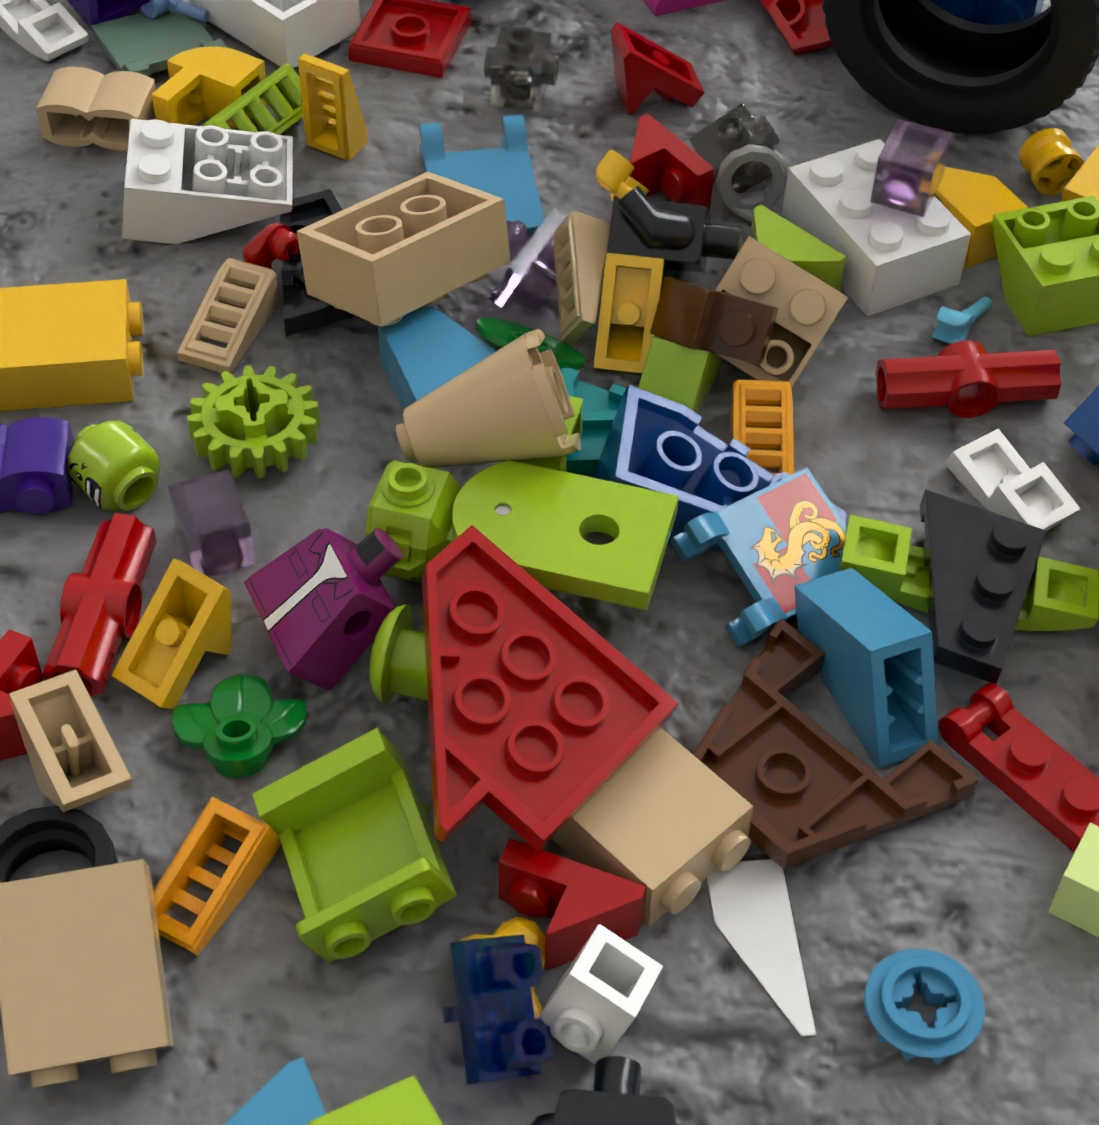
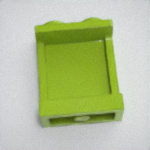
[252,728,457,963]

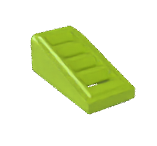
[202,63,303,135]

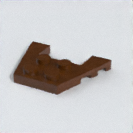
[693,619,978,869]

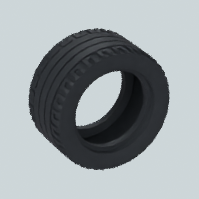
[822,0,1099,134]

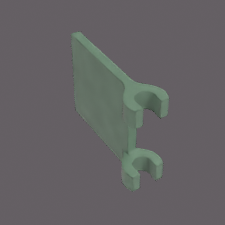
[91,1,227,76]

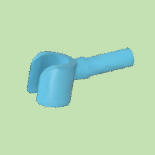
[931,297,992,344]

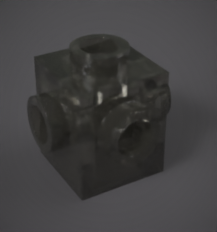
[484,27,559,111]
[689,103,780,194]

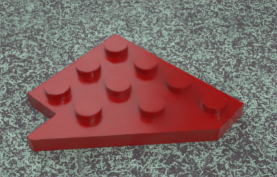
[422,525,679,852]

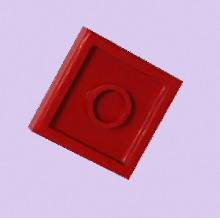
[348,0,472,78]

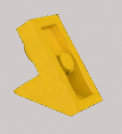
[593,253,665,373]
[111,558,232,709]

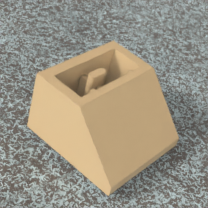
[713,236,848,386]

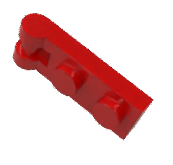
[938,683,1099,853]

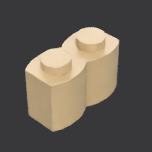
[36,67,156,152]

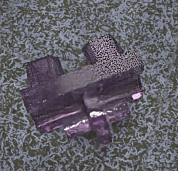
[488,208,566,313]

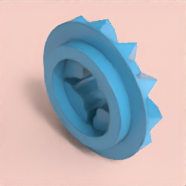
[864,949,985,1065]

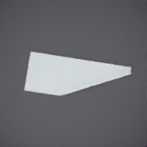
[707,859,816,1036]

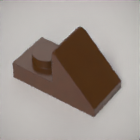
[650,276,778,365]

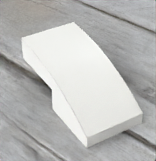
[0,0,89,61]
[945,428,1081,531]

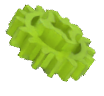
[187,365,321,478]

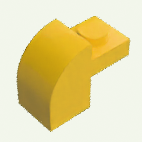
[151,46,267,129]

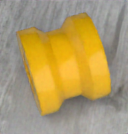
[1018,128,1084,196]

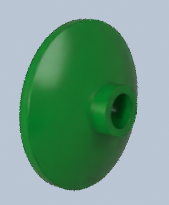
[475,318,586,370]

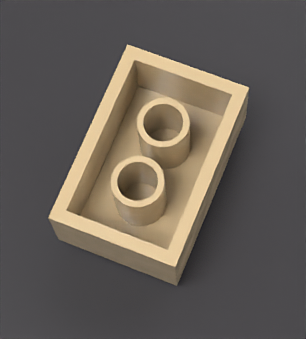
[297,172,511,327]

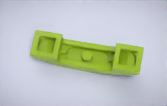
[839,514,1099,631]

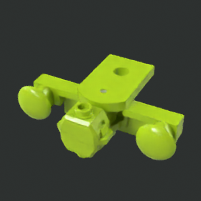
[365,396,679,704]

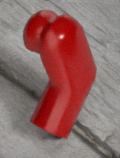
[242,223,300,270]

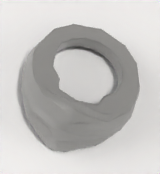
[715,144,786,223]

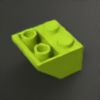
[992,196,1099,337]

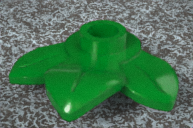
[171,674,307,778]

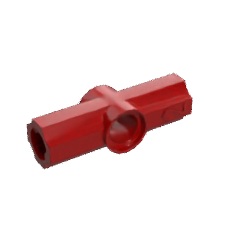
[875,340,1061,418]
[43,513,157,697]

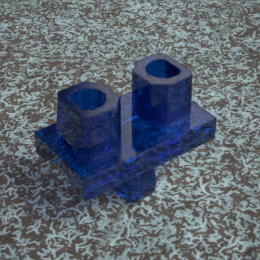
[442,934,554,1084]

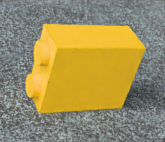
[0,279,144,411]

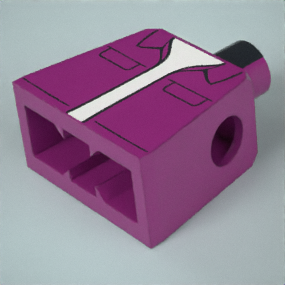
[244,528,403,691]

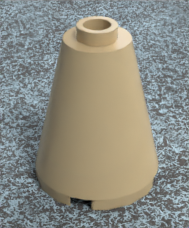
[396,329,581,468]

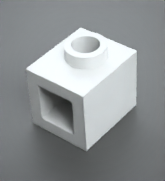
[535,924,663,1064]

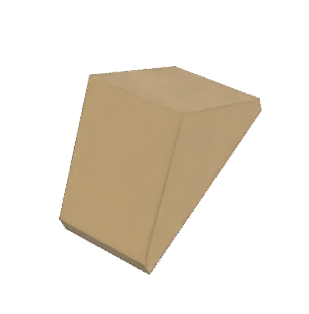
[9,670,132,812]

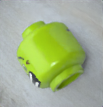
[68,420,160,512]

